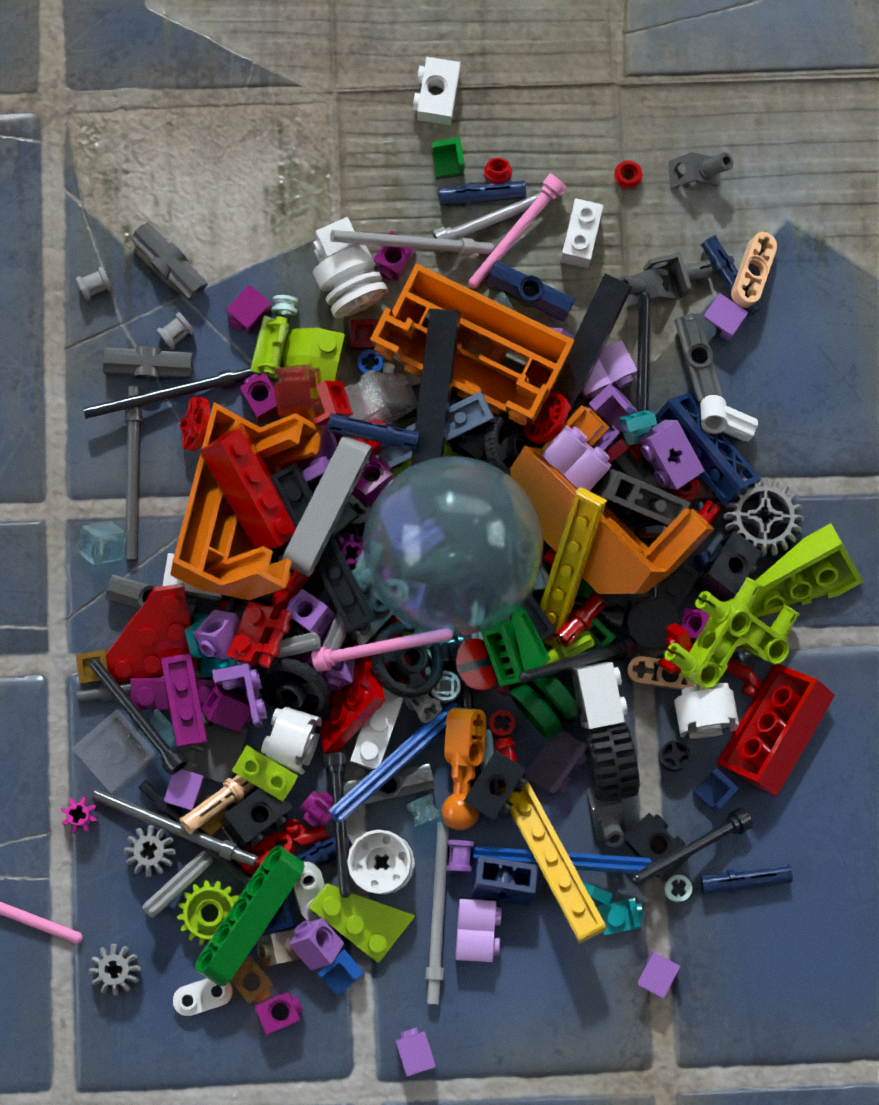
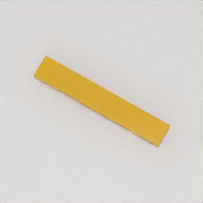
[540,487,607,647]
[499,782,607,943]

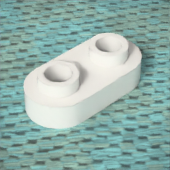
[293,862,325,921]
[173,979,233,1016]

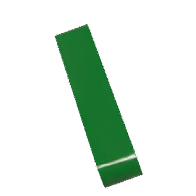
[195,846,304,987]

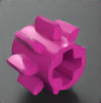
[60,797,98,834]

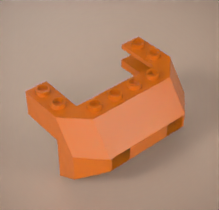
[370,263,575,426]
[170,402,323,600]
[510,406,714,594]

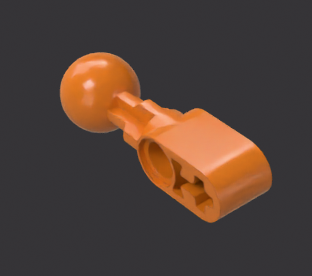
[441,708,486,831]

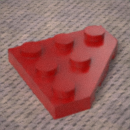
[105,583,199,683]
[320,640,385,754]

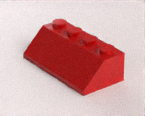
[200,423,296,550]
[716,664,835,797]

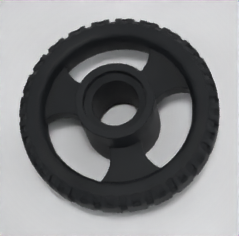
[484,413,538,488]
[371,621,444,698]
[259,657,331,716]

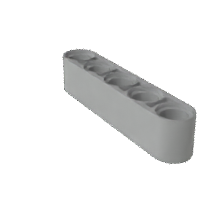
[282,435,372,577]

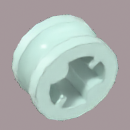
[271,295,299,316]
[665,875,692,903]

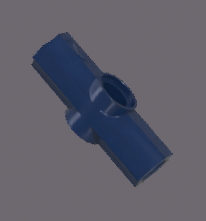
[486,261,575,322]

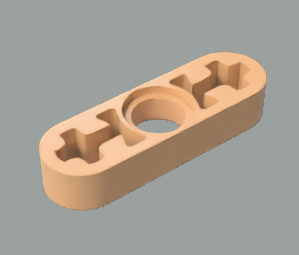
[731,232,777,308]
[627,656,706,690]

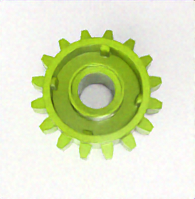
[177,880,239,946]

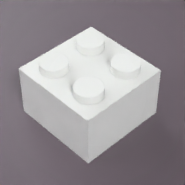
[570,662,628,729]

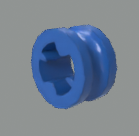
[357,349,383,378]

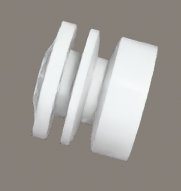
[312,245,389,318]
[347,830,415,895]

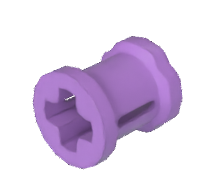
[446,840,474,872]

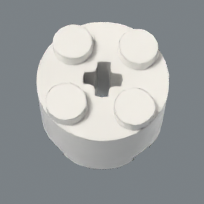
[674,683,739,739]
[261,707,322,775]

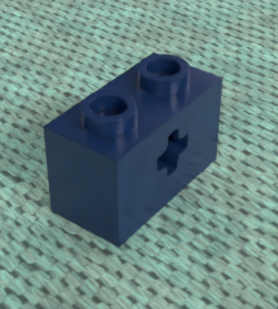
[470,855,538,906]

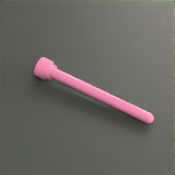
[468,174,567,289]
[312,628,453,672]
[0,902,83,944]

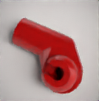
[726,658,761,698]
[284,819,328,847]

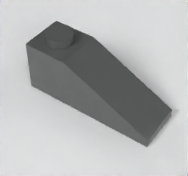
[592,469,690,526]

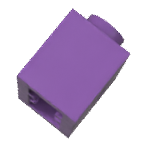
[638,420,705,489]

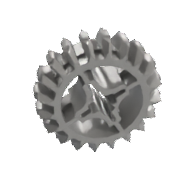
[724,478,804,557]

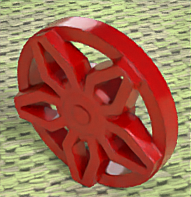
[523,392,571,444]
[179,396,210,452]

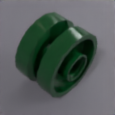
[508,675,583,741]

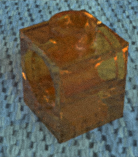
[231,956,274,1005]

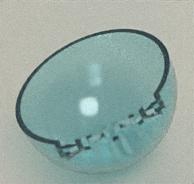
[352,456,544,648]

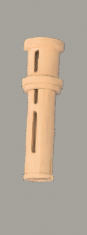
[179,775,258,834]

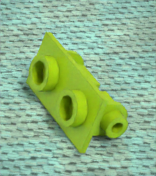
[250,315,290,379]
[232,745,298,801]

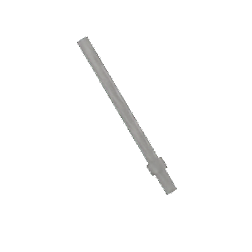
[330,230,494,256]
[425,822,449,1005]

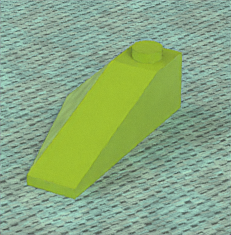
[283,328,346,422]
[750,523,864,618]

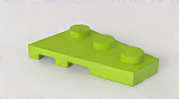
[308,883,415,963]

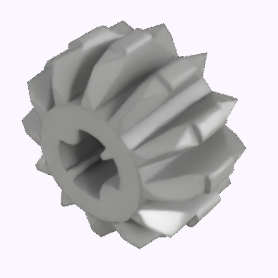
[124,825,176,877]
[89,944,141,996]

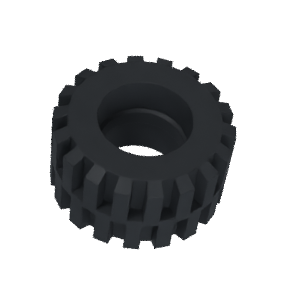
[586,722,640,802]

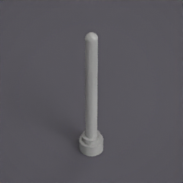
[432,192,558,252]

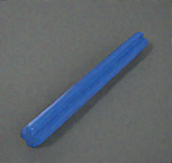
[329,702,461,822]
[474,846,652,874]

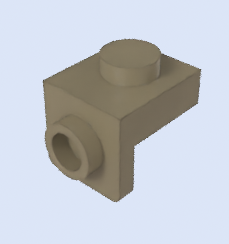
[257,929,301,967]

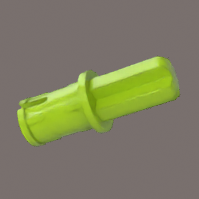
[547,631,595,664]

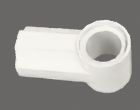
[700,395,758,442]

